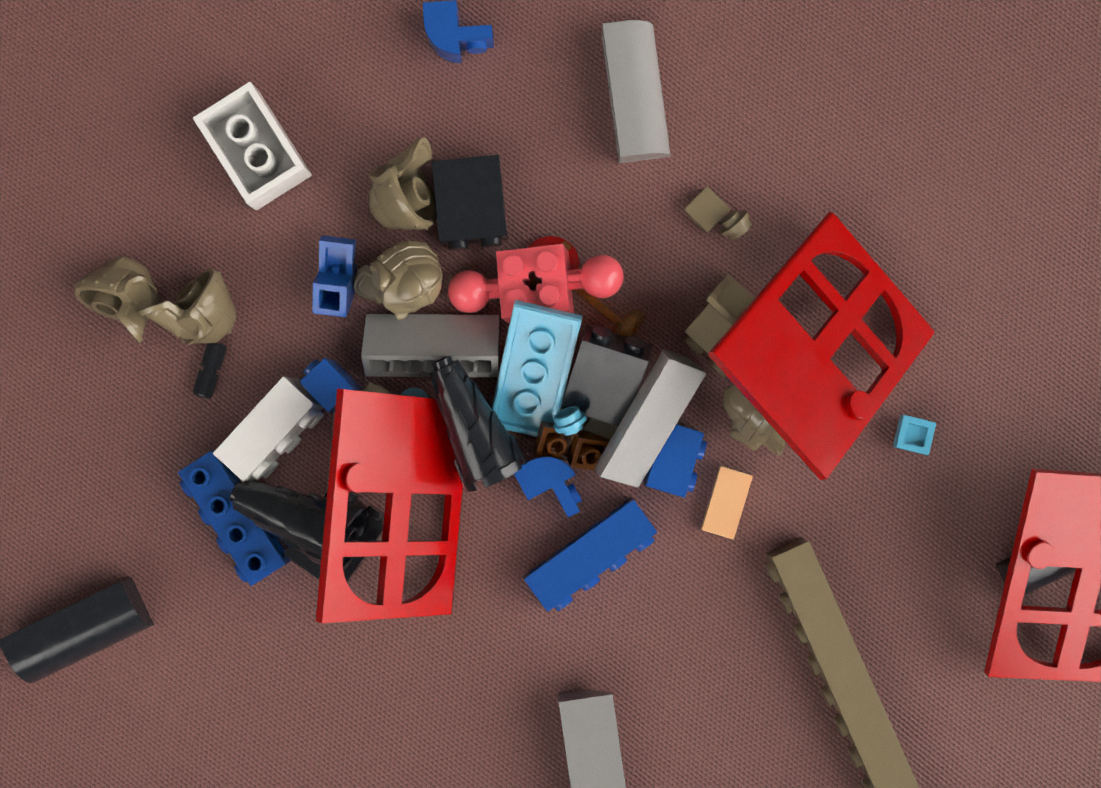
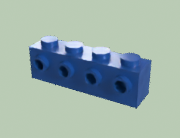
[178,450,292,586]

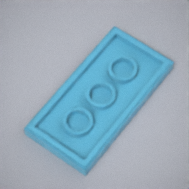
[491,300,582,437]

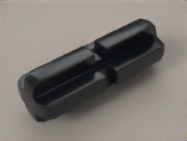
[193,343,227,399]

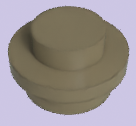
[720,210,752,241]

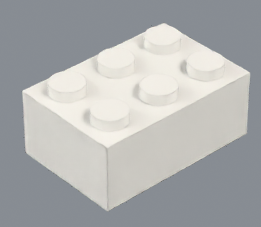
[193,82,312,211]
[213,376,324,482]

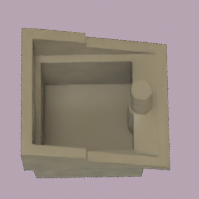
[684,273,756,378]

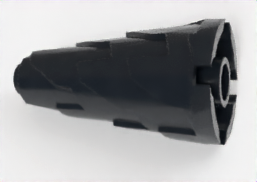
[429,355,527,492]
[230,480,368,571]

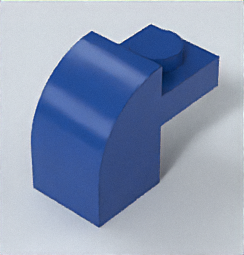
[423,0,494,63]
[312,235,357,317]
[514,457,582,518]

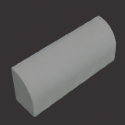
[601,20,671,164]
[361,314,500,377]
[595,349,707,488]
[558,690,626,788]

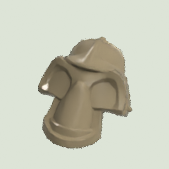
[368,137,437,230]
[353,240,443,321]
[74,256,160,344]
[137,268,237,345]
[723,383,786,456]

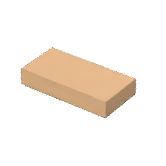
[700,466,753,540]

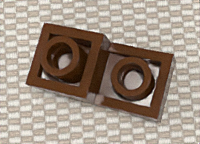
[533,421,610,470]

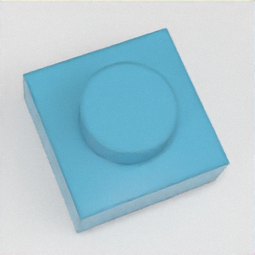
[893,415,936,455]

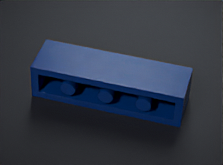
[524,497,657,612]

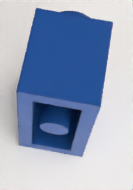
[300,358,361,412]
[644,425,707,498]

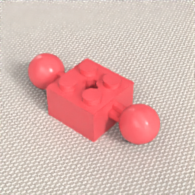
[448,244,624,324]

